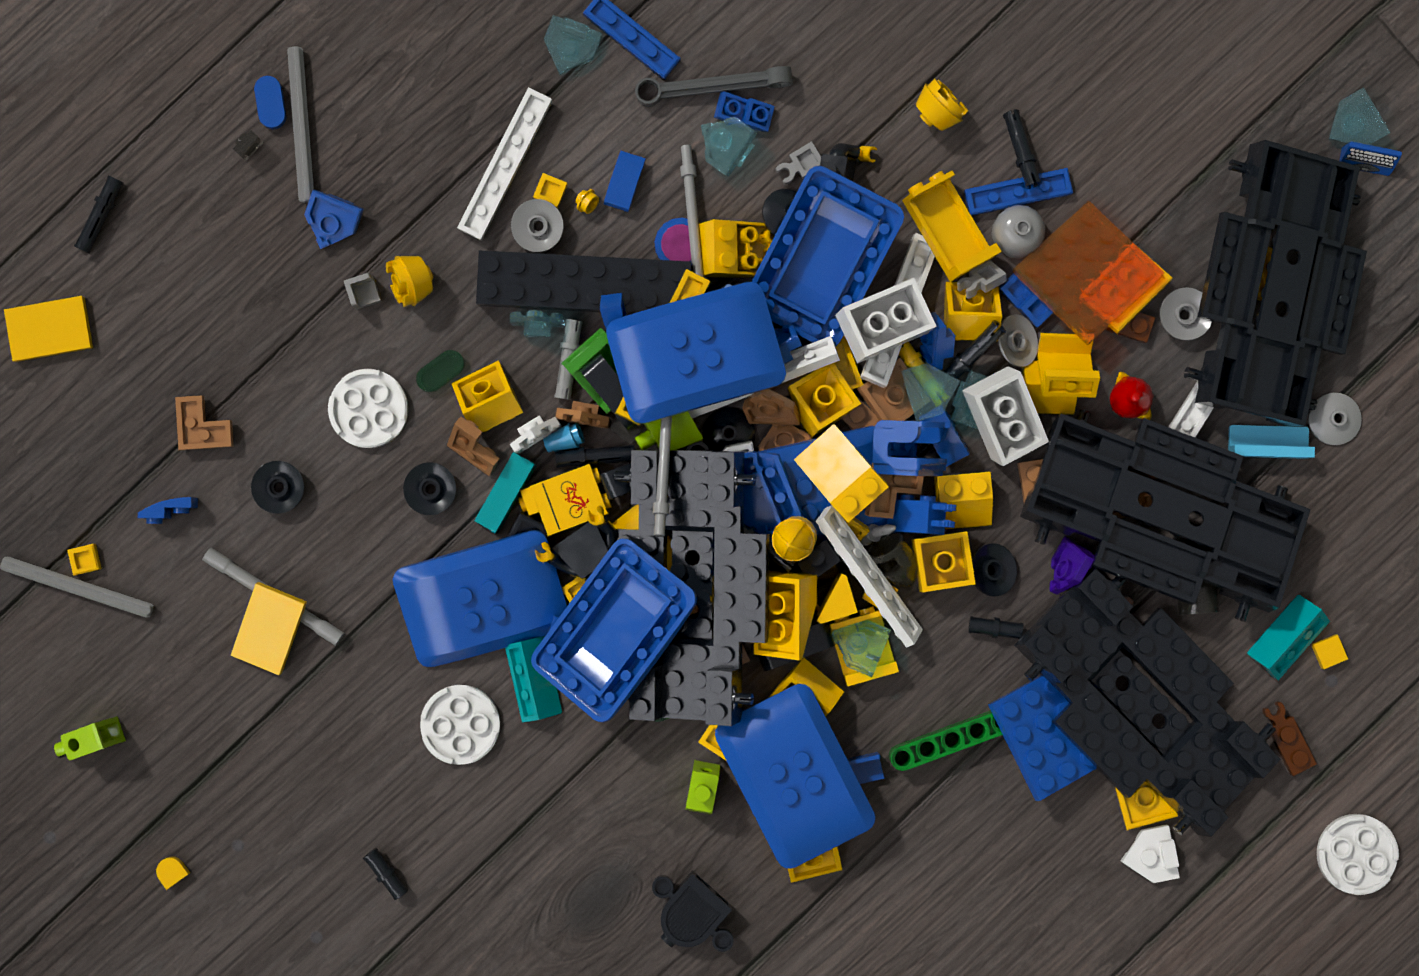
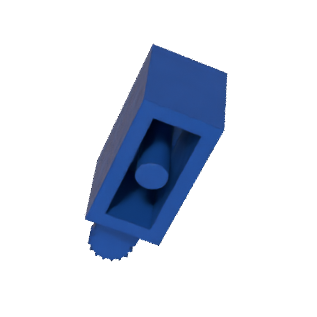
[887,495,956,535]

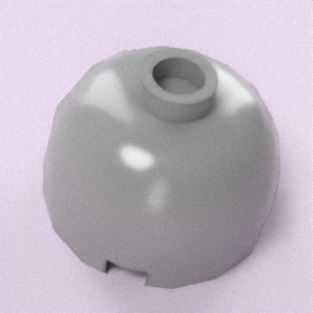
[992,205,1045,259]

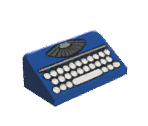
[1339,141,1402,176]

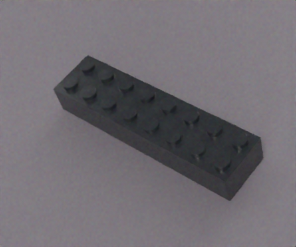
[476,250,692,314]

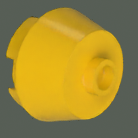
[915,78,968,131]
[386,256,433,307]

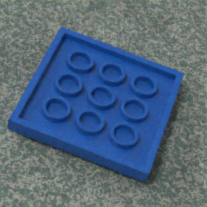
[988,675,1097,801]

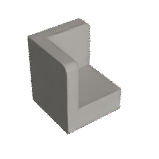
[344,273,382,310]

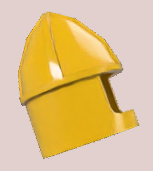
[772,516,817,561]

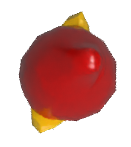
[1109,372,1154,420]

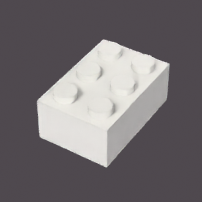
[835,278,937,363]
[962,366,1049,466]

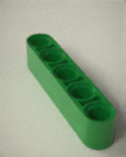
[888,710,1003,771]

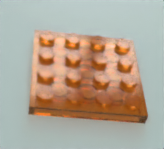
[1013,201,1164,345]

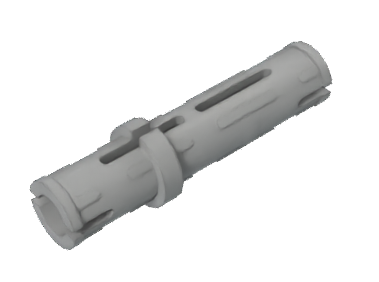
[554,319,583,400]

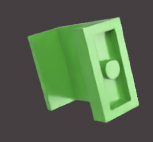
[561,328,617,414]

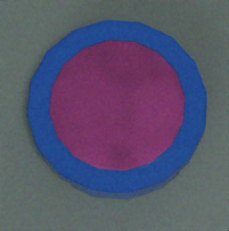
[654,218,692,263]

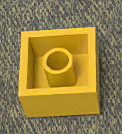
[911,531,975,592]

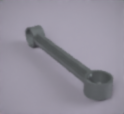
[635,66,793,107]

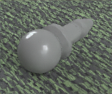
[860,524,896,546]

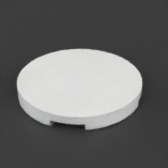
[328,369,408,448]
[420,685,500,764]
[1317,814,1399,895]

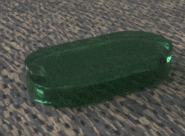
[416,350,465,393]

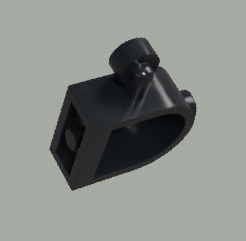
[652,870,734,952]

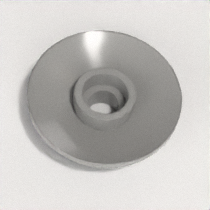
[511,199,564,252]
[1160,288,1212,340]
[998,314,1038,367]
[1308,393,1362,445]

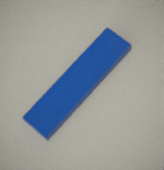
[583,0,681,80]
[964,168,1073,216]

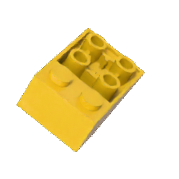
[699,219,774,278]

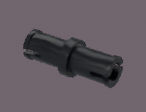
[968,616,1024,640]
[362,848,409,900]

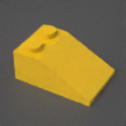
[794,424,889,523]
[754,570,817,660]

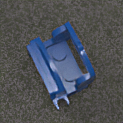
[872,420,952,476]

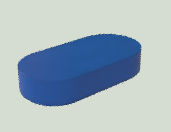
[254,76,287,129]

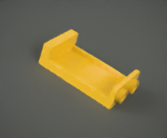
[902,170,1002,282]

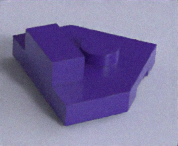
[1049,536,1095,595]

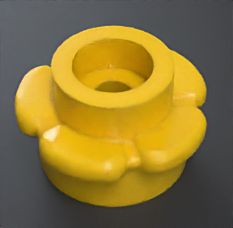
[575,189,599,214]

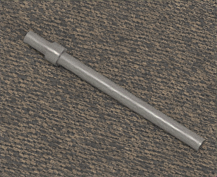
[680,145,704,278]
[653,416,672,537]

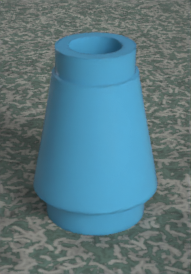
[543,423,585,452]

